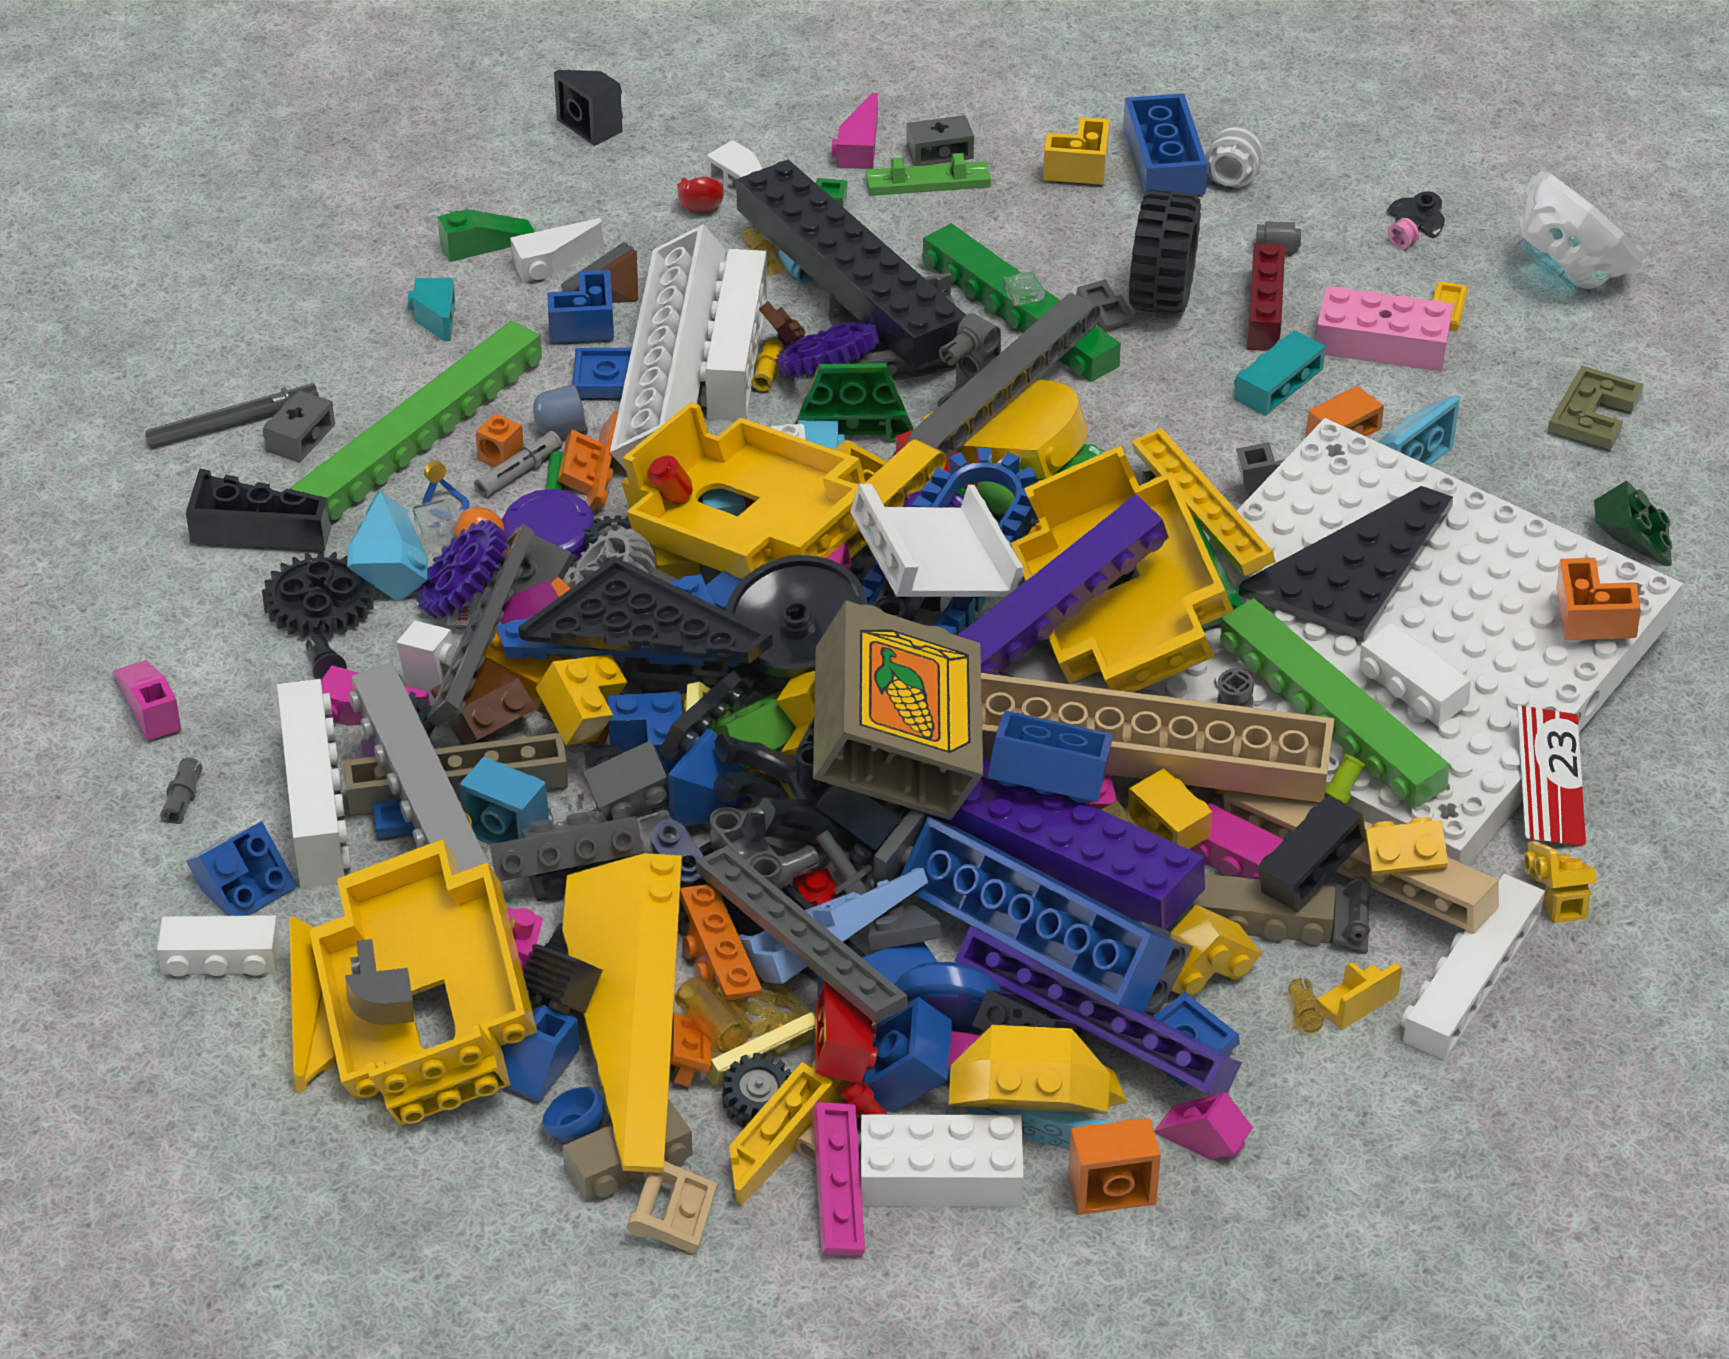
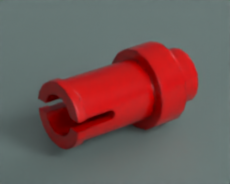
[840,1082,888,1119]

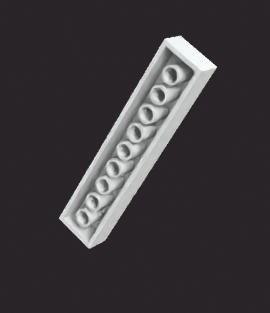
[610,224,726,469]

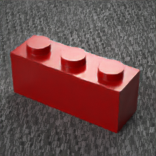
[815,980,877,1084]

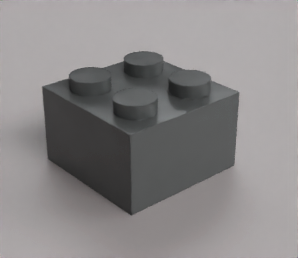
[584,740,669,829]

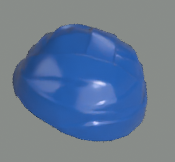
[542,1087,604,1144]

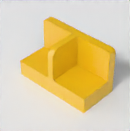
[1316,962,1402,1030]

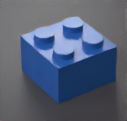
[861,997,952,1113]

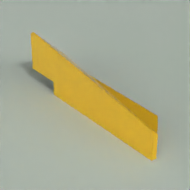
[289,916,335,1093]
[729,1061,850,1206]

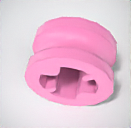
[1388,218,1419,250]

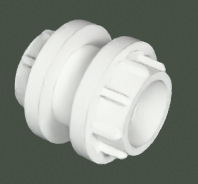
[1205,127,1263,188]

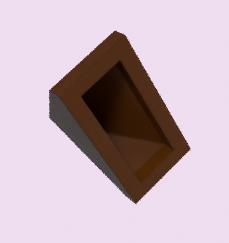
[600,249,638,303]

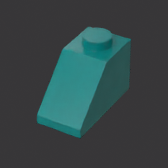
[408,278,456,341]

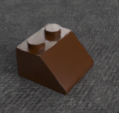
[430,658,537,745]

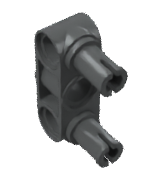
[938,313,1001,407]
[710,805,819,891]

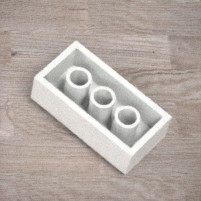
[861,1115,1024,1207]

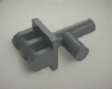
[816,829,874,895]

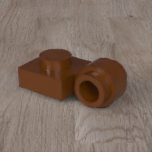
[759,301,805,346]

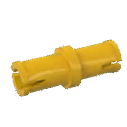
[751,338,784,391]

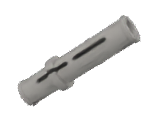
[474,431,562,498]

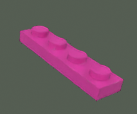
[813,1102,865,1257]

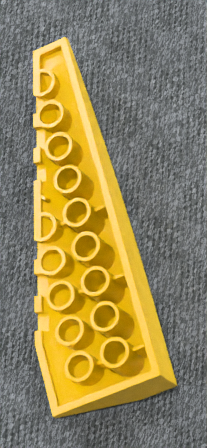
[562,853,682,1173]

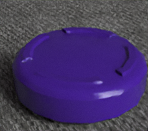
[502,489,594,563]

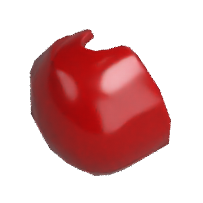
[677,176,724,213]

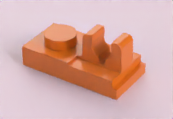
[670,1013,711,1087]

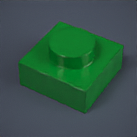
[816,178,848,207]

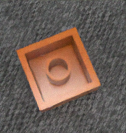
[1068,1118,1161,1215]

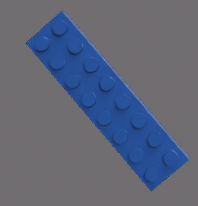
[900,817,1176,1013]

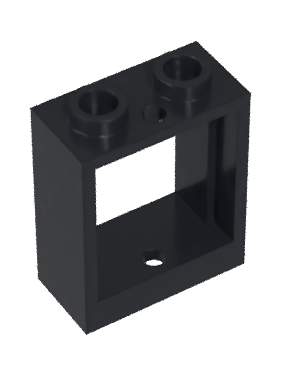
[972,989,1083,1038]

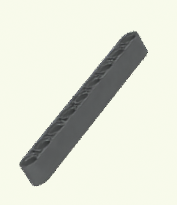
[906,293,1101,460]

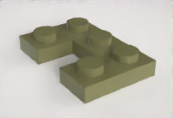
[1548,366,1644,450]

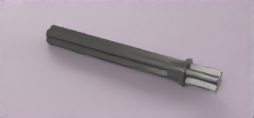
[145,383,319,448]

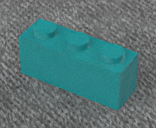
[1234,330,1326,416]

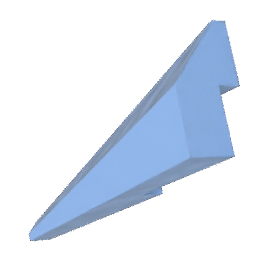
[739,868,928,984]

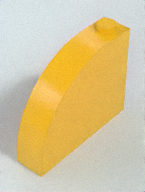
[959,380,1088,479]

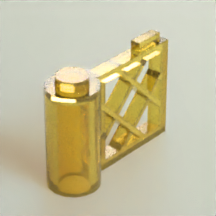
[675,971,811,1054]

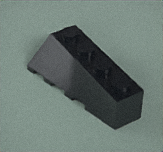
[186,468,331,551]

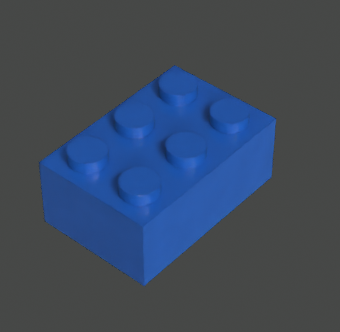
[987,710,1114,803]

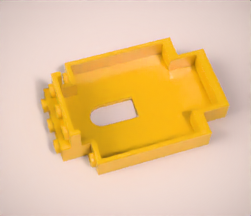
[621,402,866,579]
[1010,445,1234,693]
[309,839,537,1126]

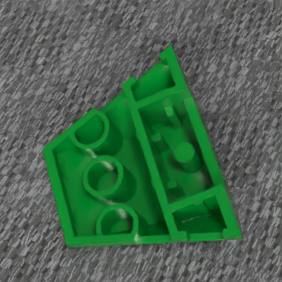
[794,363,914,443]

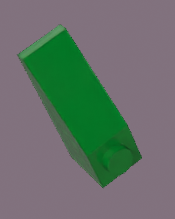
[437,209,535,262]

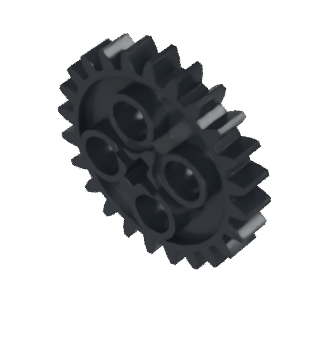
[262,551,376,638]

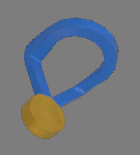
[422,460,470,521]

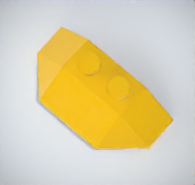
[949,1025,1110,1114]

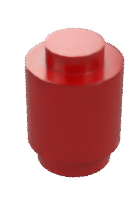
[647,455,693,504]

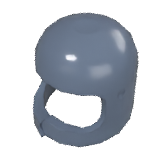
[533,384,588,437]

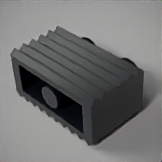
[523,944,603,1016]

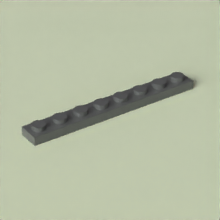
[427,524,534,727]
[696,846,908,1024]

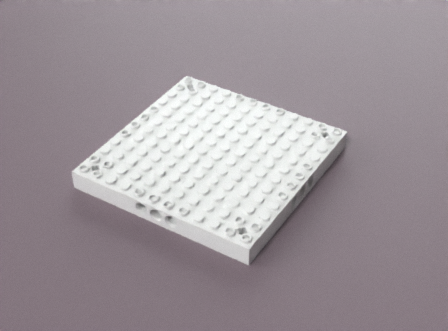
[1098,418,1683,866]

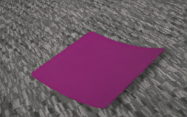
[500,581,559,624]

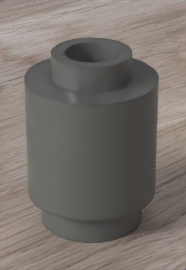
[1256,221,1301,253]

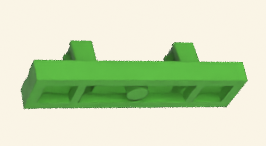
[866,153,991,196]

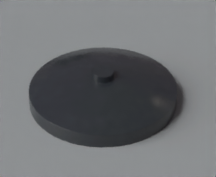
[726,555,868,678]

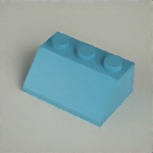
[1378,396,1460,466]

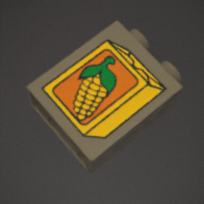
[813,600,983,820]

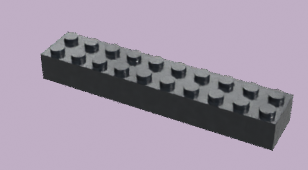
[736,159,966,369]

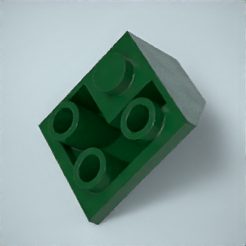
[1594,480,1672,566]

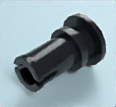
[305,634,347,680]

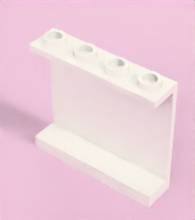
[850,484,1024,597]

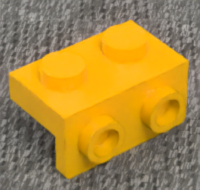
[1364,817,1448,876]

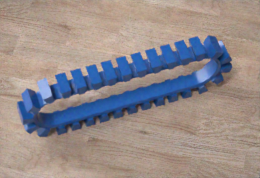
[863,448,1037,636]

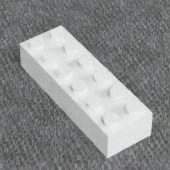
[700,249,767,420]
[277,679,351,888]

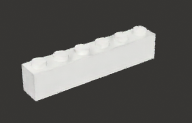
[1401,874,1545,1060]

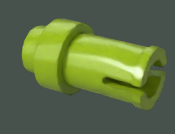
[1324,754,1366,805]

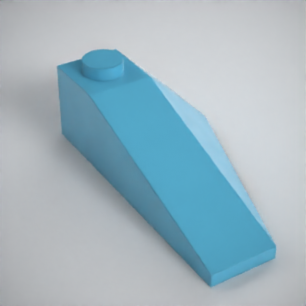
[347,491,428,601]

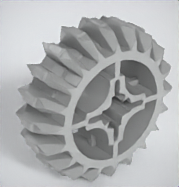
[568,527,657,588]

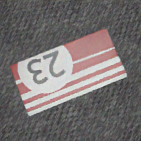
[1517,705,1586,846]

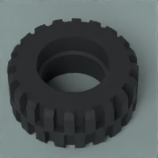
[1129,189,1201,315]

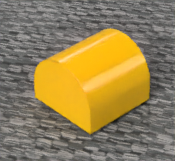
[1544,884,1591,923]

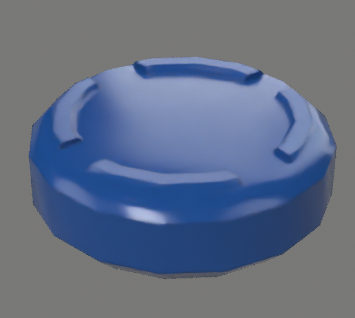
[895,962,1001,1033]

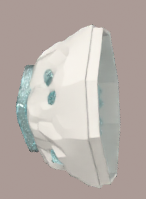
[1517,171,1644,293]

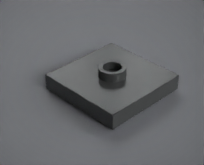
[484,526,575,595]
[874,809,928,889]

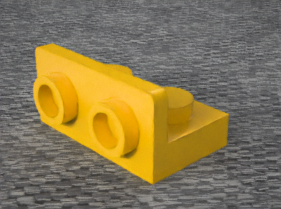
[1524,841,1597,888]

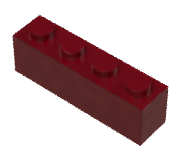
[1247,243,1285,351]

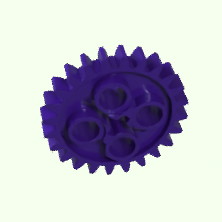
[775,321,879,377]
[416,520,508,619]

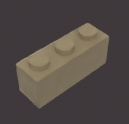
[563,1099,693,1202]

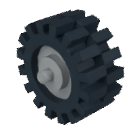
[722,1053,792,1127]

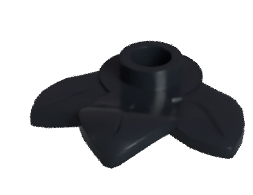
[1387,191,1445,238]

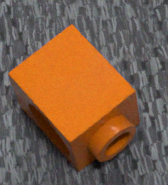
[475,413,524,467]

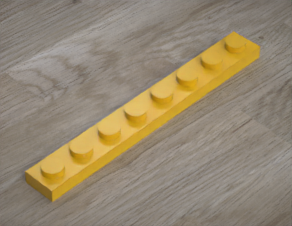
[1132,428,1276,576]

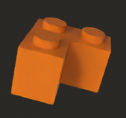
[1556,558,1641,640]

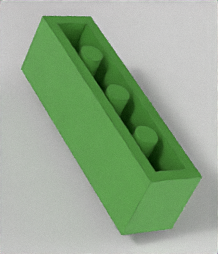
[710,689,797,769]

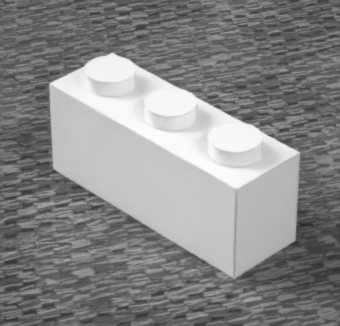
[1359,622,1471,727]
[157,915,280,976]

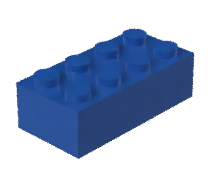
[1123,93,1208,195]

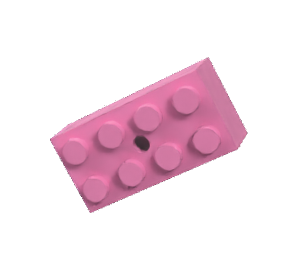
[1315,286,1453,371]

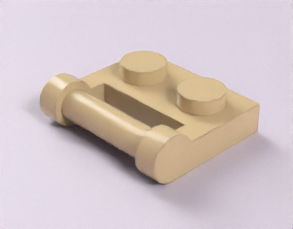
[627,1161,717,1254]

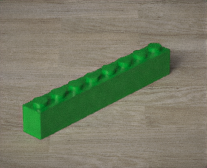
[922,223,1121,382]

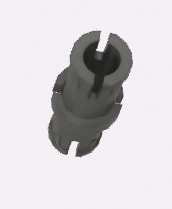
[160,757,203,824]

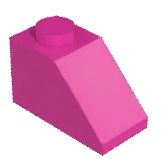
[1154,1092,1253,1159]

